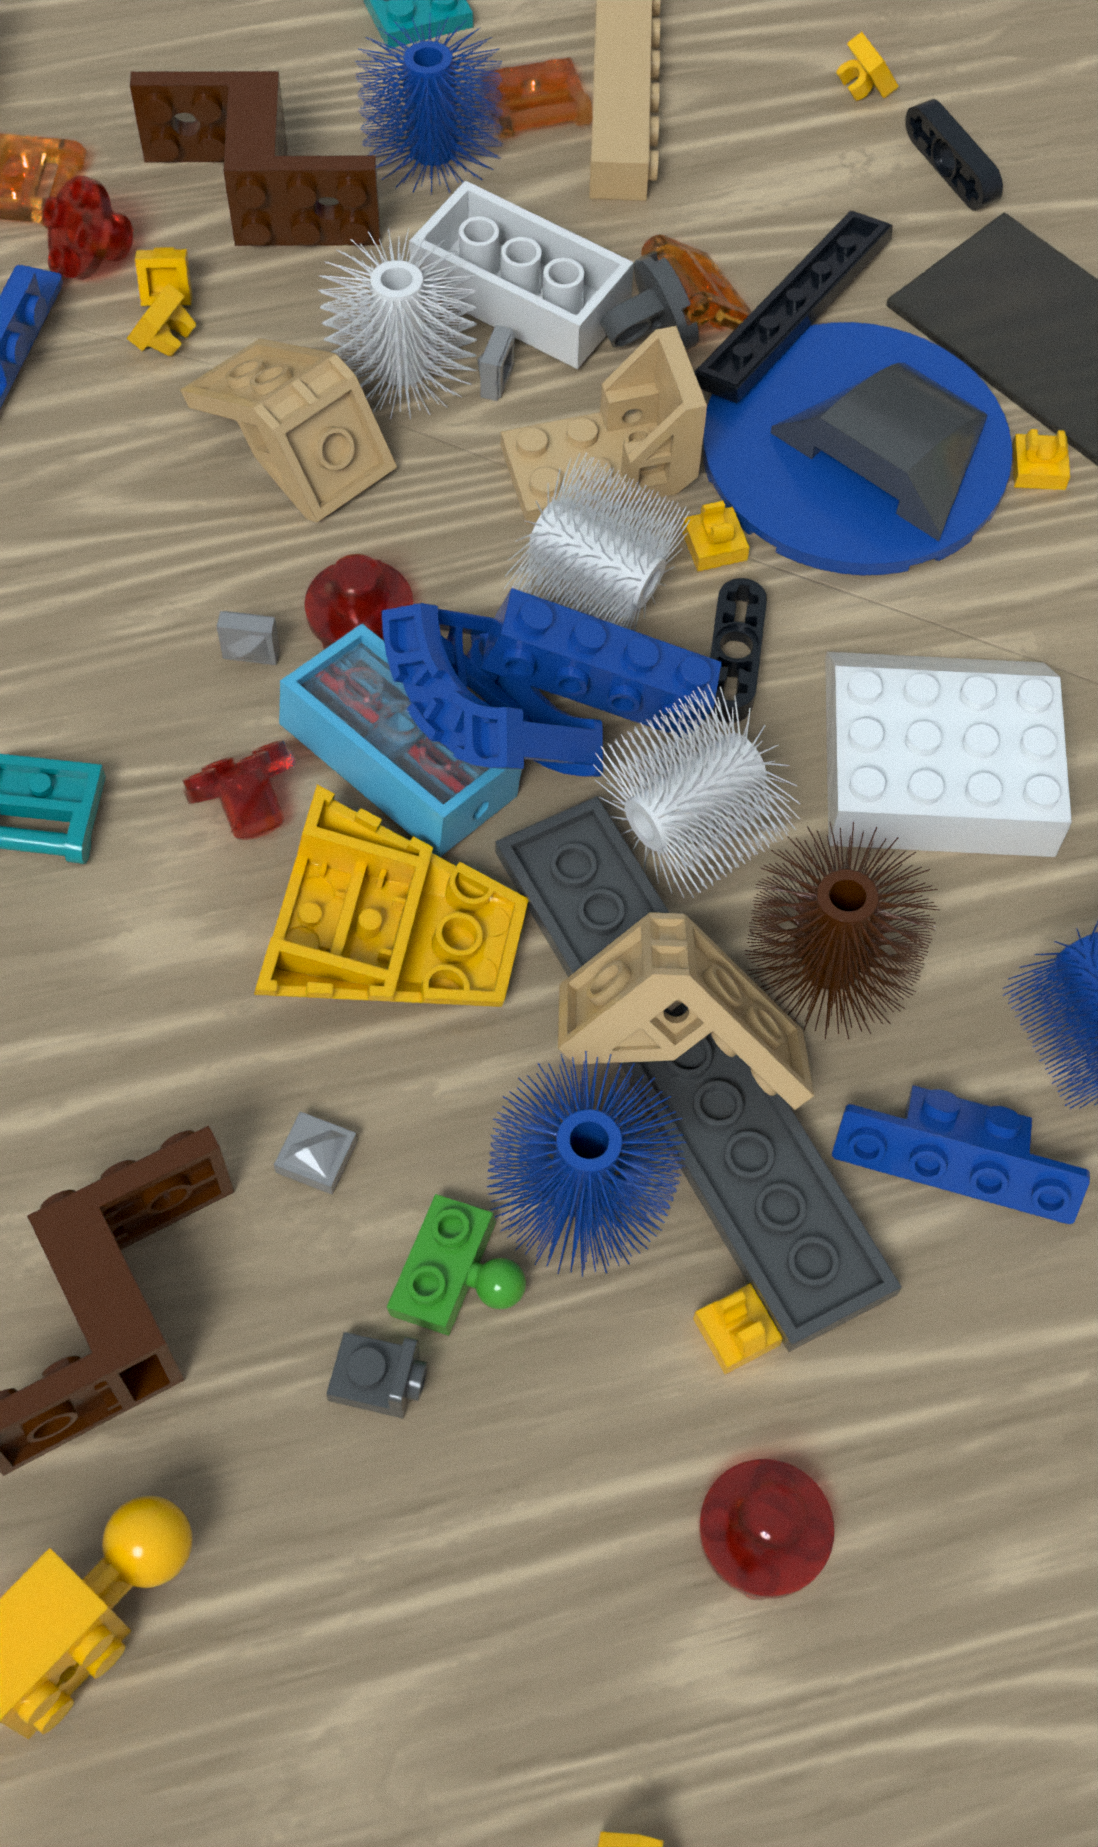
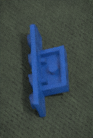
[0,265,64,409]
[832,1085,1090,1224]

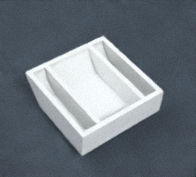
[825,652,1072,857]

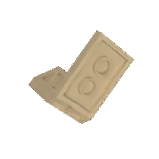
[500,326,707,525]
[180,338,397,523]
[558,912,814,1110]

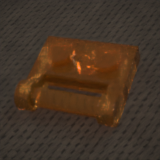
[481,57,592,139]
[0,133,87,231]
[641,234,752,330]

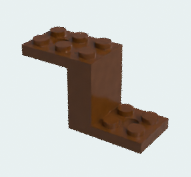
[130,71,381,246]
[0,1125,234,1476]

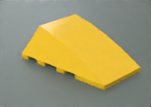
[254,784,528,1007]

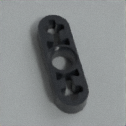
[905,99,1003,210]
[710,578,767,723]

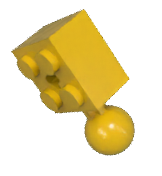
[0,1496,192,1740]

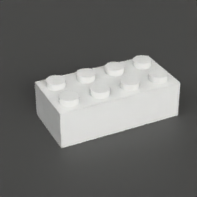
[409,180,634,369]

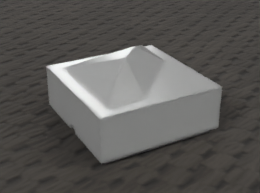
[477,325,514,401]
[216,611,280,665]
[274,1112,358,1194]

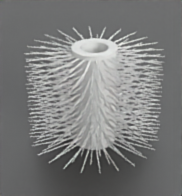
[318,228,477,419]
[504,453,690,631]
[593,684,800,898]

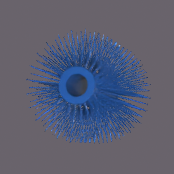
[355,14,504,195]
[1003,921,1098,1109]
[487,1051,687,1277]

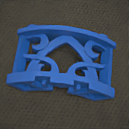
[381,603,603,777]

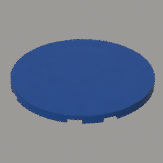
[702,322,1012,575]

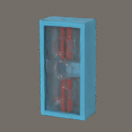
[279,624,522,857]

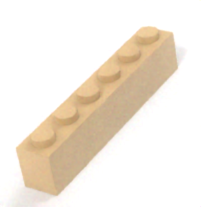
[589,0,660,201]

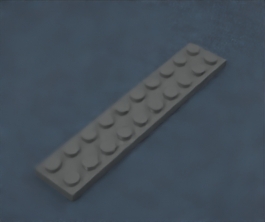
[495,796,902,1352]

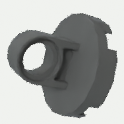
[600,251,699,350]

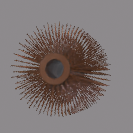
[745,821,940,1039]

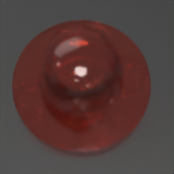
[42,175,134,280]
[305,554,413,649]
[182,740,296,840]
[698,1459,835,1600]

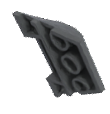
[771,363,988,541]

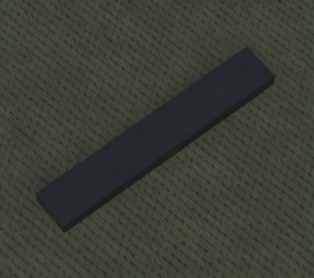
[694,210,893,403]

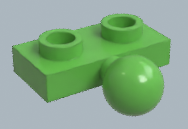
[386,1194,526,1336]

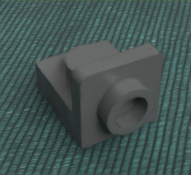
[326,1332,428,1419]

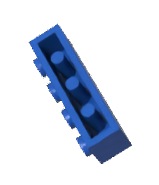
[480,588,721,739]

